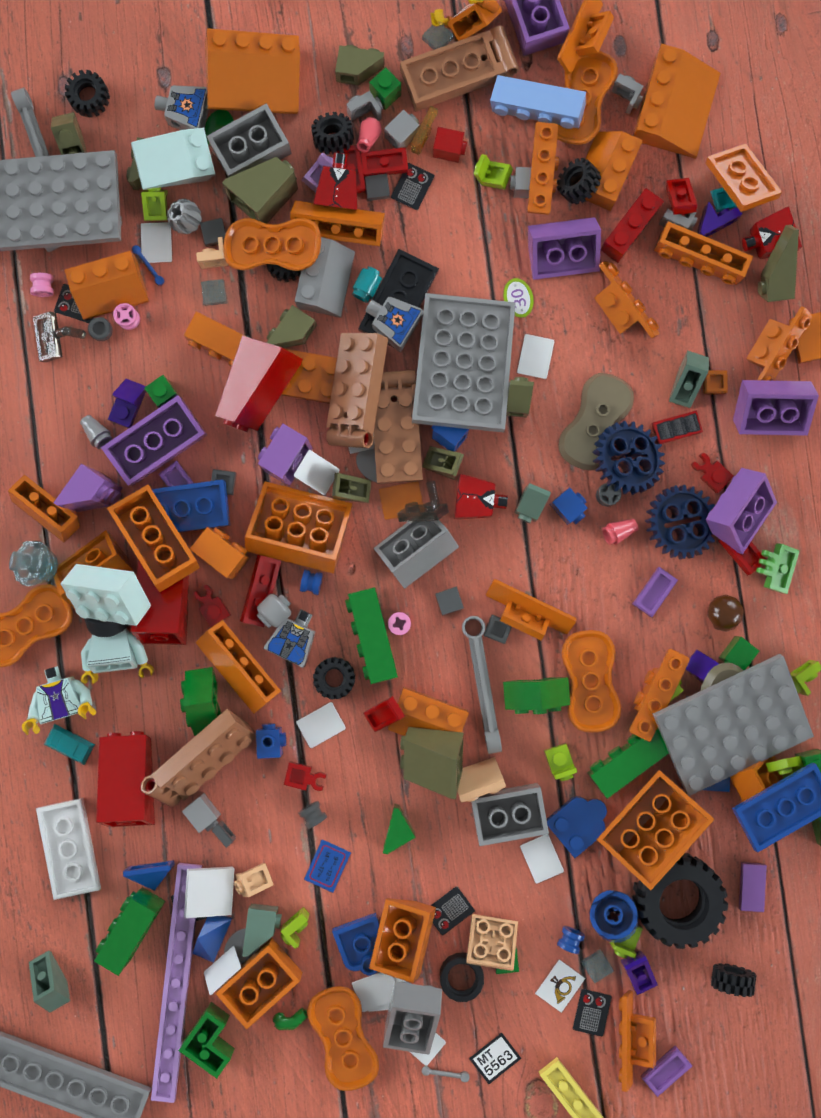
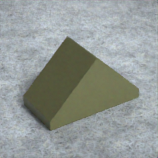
[422,446,464,480]
[332,473,371,503]

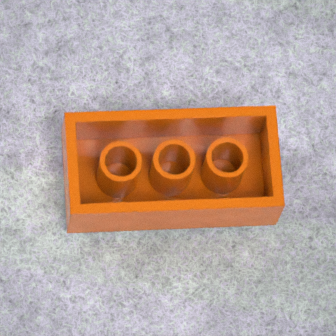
[107,484,200,592]

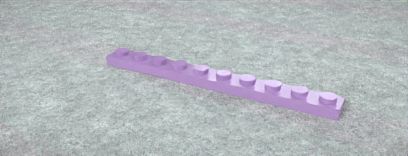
[151,863,202,1103]

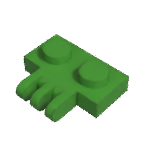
[756,543,800,594]

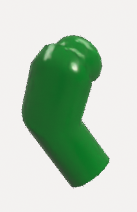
[273,1008,308,1030]

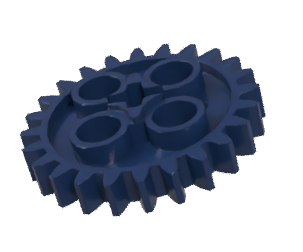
[592,421,665,495]
[645,485,715,559]

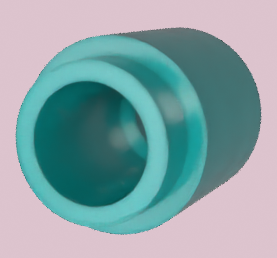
[352,266,382,303]

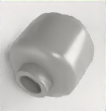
[257,594,291,628]

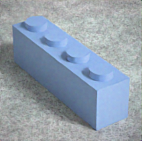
[490,75,586,129]

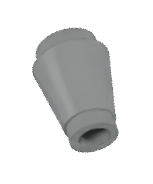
[80,415,112,449]

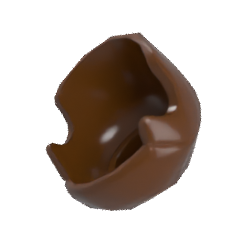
[708,595,744,632]

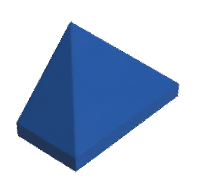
[123,860,175,891]
[192,916,232,963]

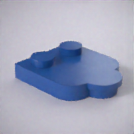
[547,796,607,858]
[332,913,380,976]

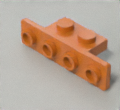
[557,0,614,74]
[527,122,559,215]
[594,261,660,338]
[746,306,812,381]
[486,579,577,641]
[629,649,690,742]
[619,990,656,1092]

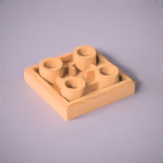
[458,757,506,802]
[466,914,518,971]

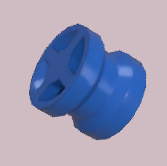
[300,569,323,595]
[557,926,585,954]

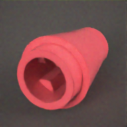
[357,117,382,153]
[602,519,639,545]

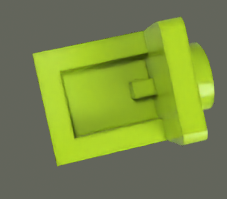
[474,154,513,190]

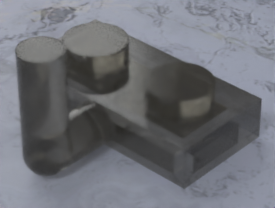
[33,311,86,363]
[397,481,449,522]

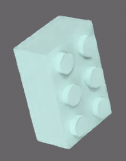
[60,564,151,626]

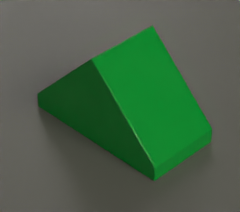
[383,804,416,854]

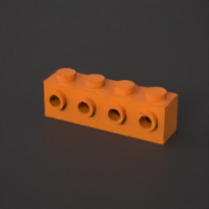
[290,200,385,246]
[654,221,753,285]
[195,620,281,714]

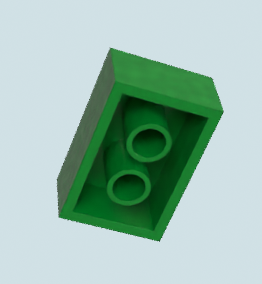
[94,887,166,976]

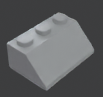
[295,237,355,318]
[373,507,459,589]

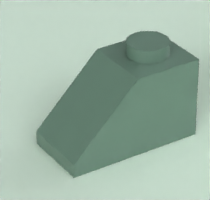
[669,350,709,408]
[514,483,551,523]
[242,903,282,957]
[29,951,70,1012]

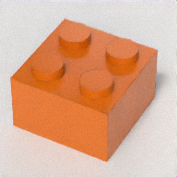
[190,527,250,579]

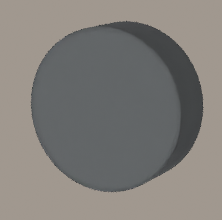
[88,317,113,341]

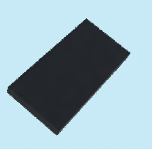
[358,249,439,348]

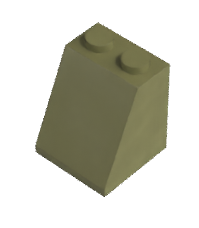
[222,157,298,224]
[400,727,464,799]

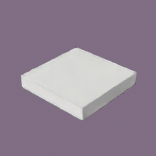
[184,867,235,918]

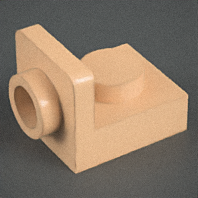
[196,237,228,269]
[234,863,274,897]

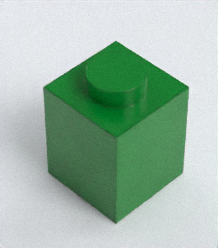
[369,67,401,110]
[144,375,179,408]
[719,636,760,671]

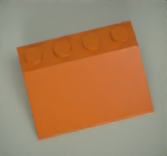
[205,28,300,114]
[633,43,721,159]
[245,481,353,574]
[596,770,715,890]

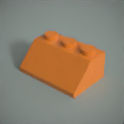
[576,131,643,211]
[64,250,149,320]
[51,530,133,610]
[388,686,469,736]
[730,755,783,802]
[369,898,436,983]

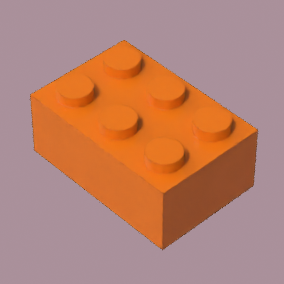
[215,938,303,1029]

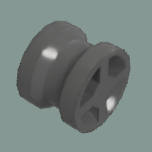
[596,483,622,507]
[298,801,327,829]

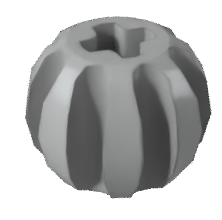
[167,199,202,234]

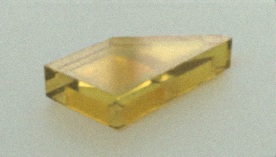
[411,106,438,155]

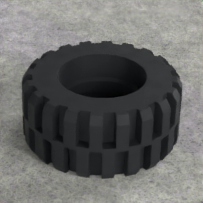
[632,853,728,949]

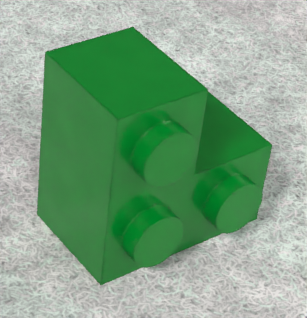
[180,667,222,736]
[503,677,570,714]
[178,1002,235,1079]

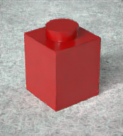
[433,127,467,163]

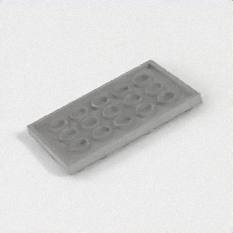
[0,150,122,251]
[412,293,516,433]
[653,654,814,796]

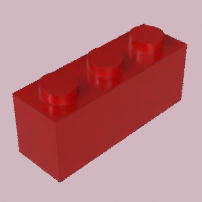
[601,188,664,263]

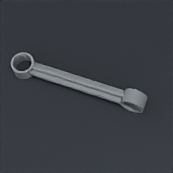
[11,87,49,157]
[462,616,502,754]

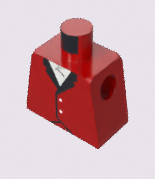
[314,153,357,210]
[742,206,802,259]
[454,474,508,519]

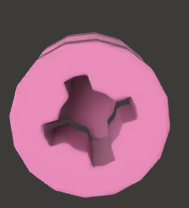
[30,273,54,297]
[113,303,140,330]
[388,612,411,635]

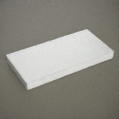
[36,798,101,900]

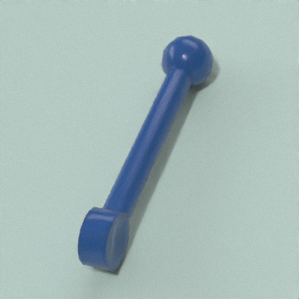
[132,245,164,286]

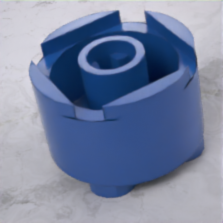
[590,890,639,943]

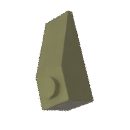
[758,225,799,302]

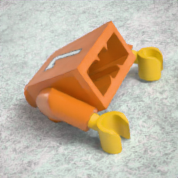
[430,0,502,41]

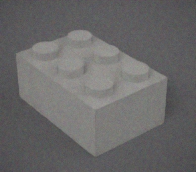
[206,103,292,178]
[471,783,549,846]
[383,981,442,1055]

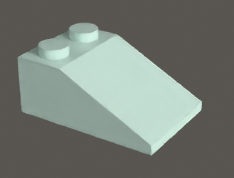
[131,127,215,190]

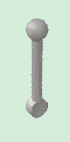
[421,1066,470,1082]

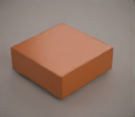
[703,370,728,395]

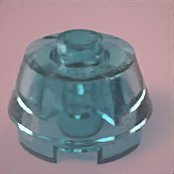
[9,541,58,586]

